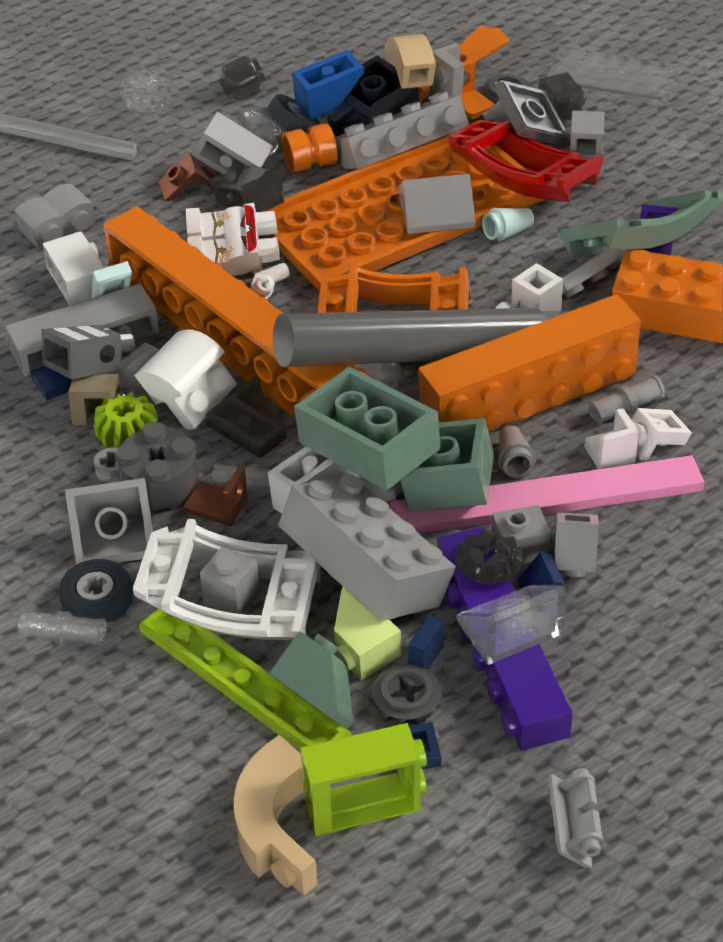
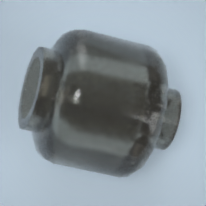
[218,55,266,100]

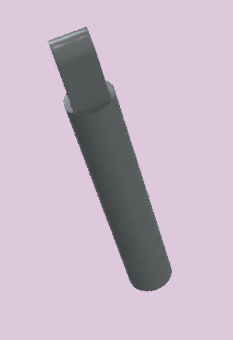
[273,308,570,367]

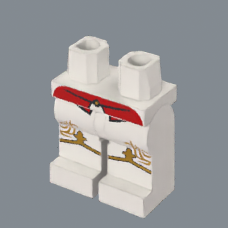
[186,203,280,276]

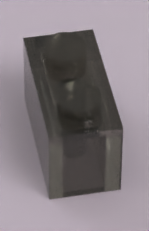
[210,165,284,212]

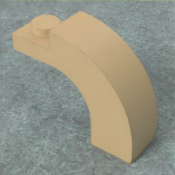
[384,34,436,89]
[234,735,318,896]

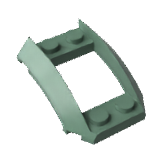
[560,190,723,256]

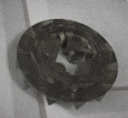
[456,528,523,584]

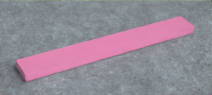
[389,455,705,534]

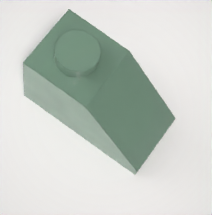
[269,631,353,729]

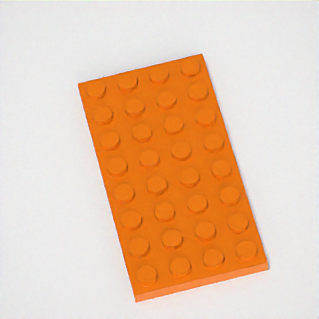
[256,131,545,292]

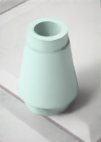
[482,208,534,242]

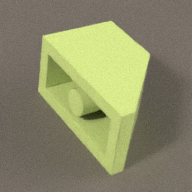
[334,586,401,681]

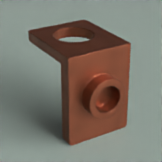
[159,152,223,201]
[183,466,248,526]

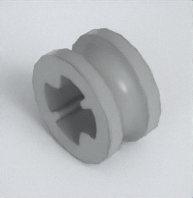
[93,448,121,483]

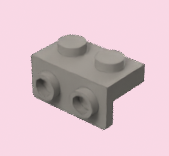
[429,43,464,99]

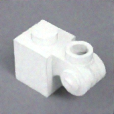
[495,263,563,311]

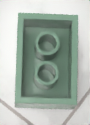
[294,367,440,491]

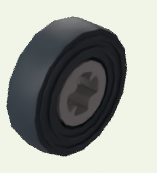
[268,94,321,133]
[59,559,133,625]

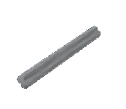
[0,113,137,161]

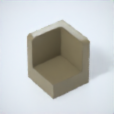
[68,374,121,425]

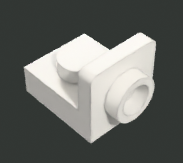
[632,408,692,460]

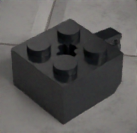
[327,55,420,136]

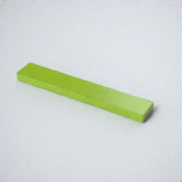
[139,609,352,750]

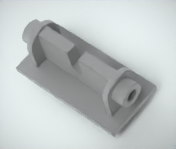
[548,768,604,868]

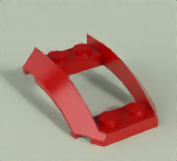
[449,119,603,202]

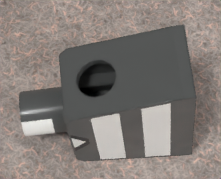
[41,325,135,379]

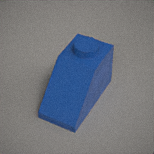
[292,50,364,120]

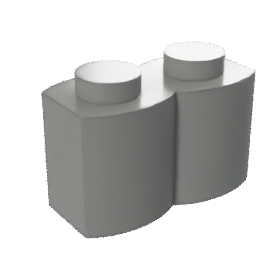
[14,184,96,249]

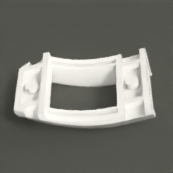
[133,519,320,640]

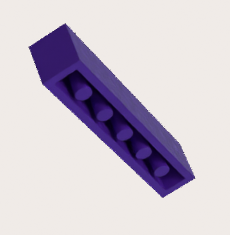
[437,526,573,751]

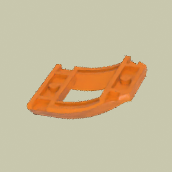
[318,262,472,313]

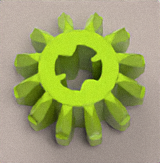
[94,391,158,449]

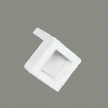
[584,408,639,469]

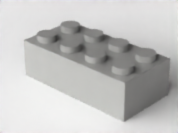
[278,475,456,622]

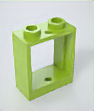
[300,723,427,836]

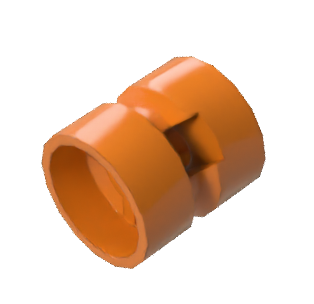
[281,123,338,174]

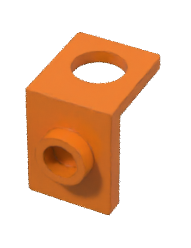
[462,60,494,120]

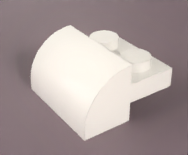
[134,330,237,430]

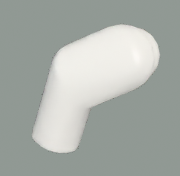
[250,263,290,299]

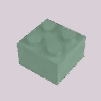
[400,418,494,512]

